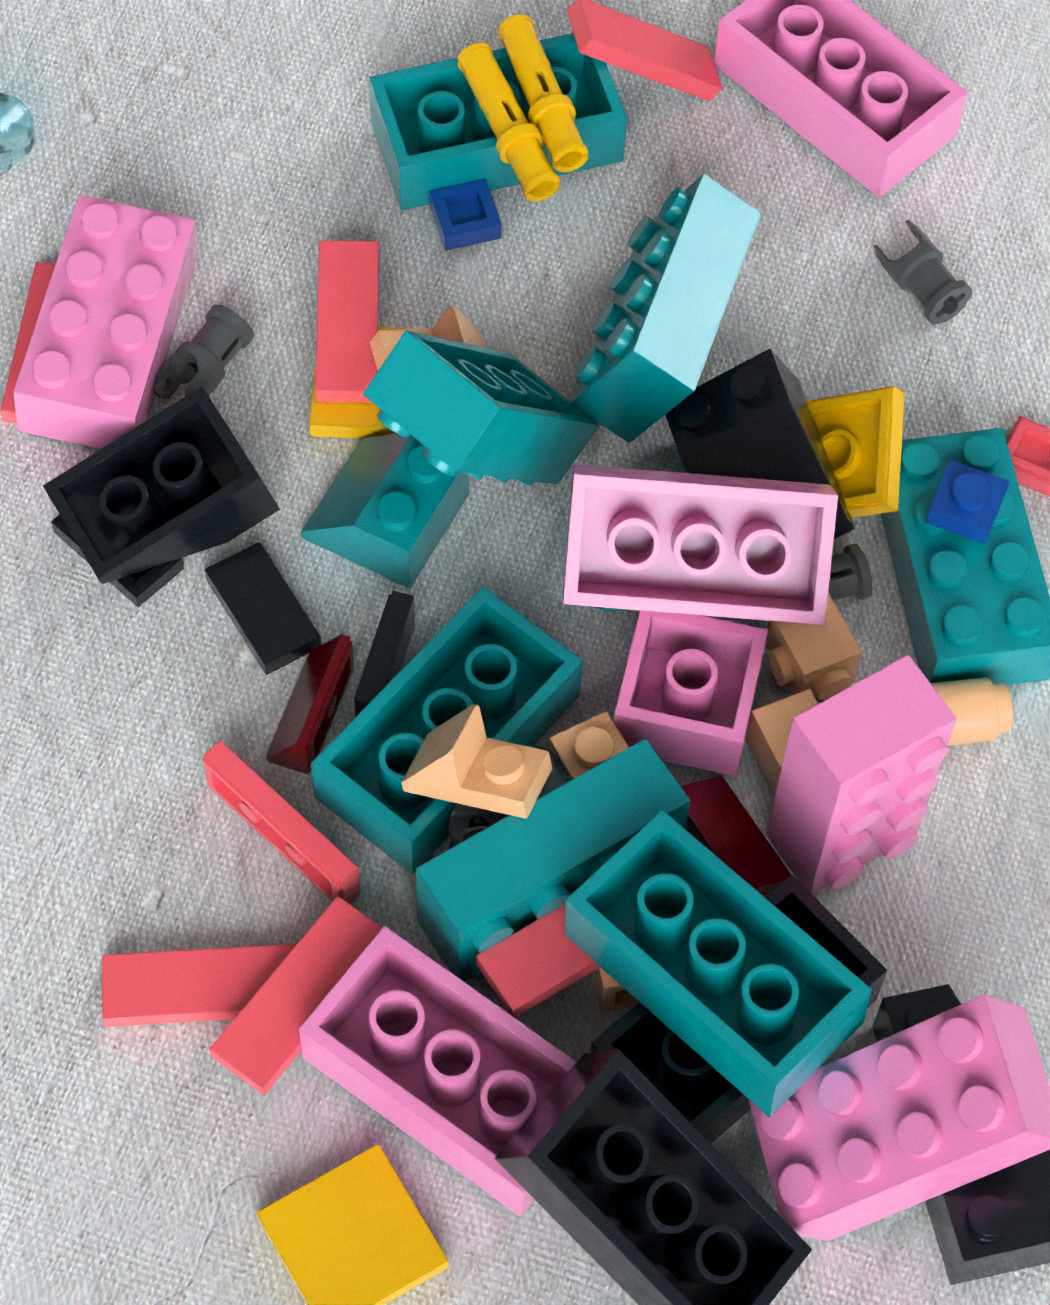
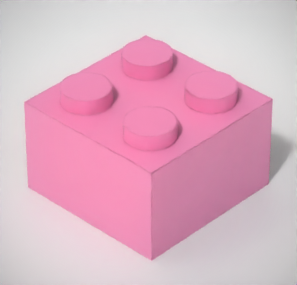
[613,610,768,777]

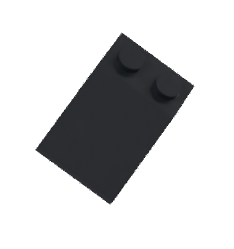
[665,349,855,539]
[43,386,280,584]

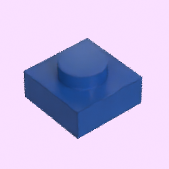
[429,178,502,251]
[926,460,1010,544]

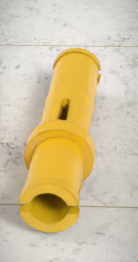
[498,14,589,172]
[457,42,561,202]

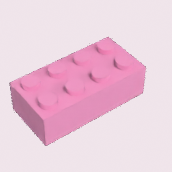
[714,0,967,198]
[13,195,196,449]
[563,464,838,625]
[766,654,957,895]
[299,926,576,1217]
[748,994,1050,1241]

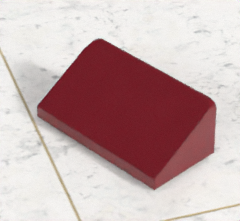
[266,634,354,774]
[681,775,791,897]

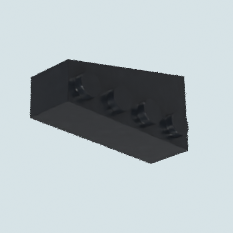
[872,984,1050,1285]

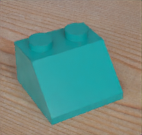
[301,433,469,589]

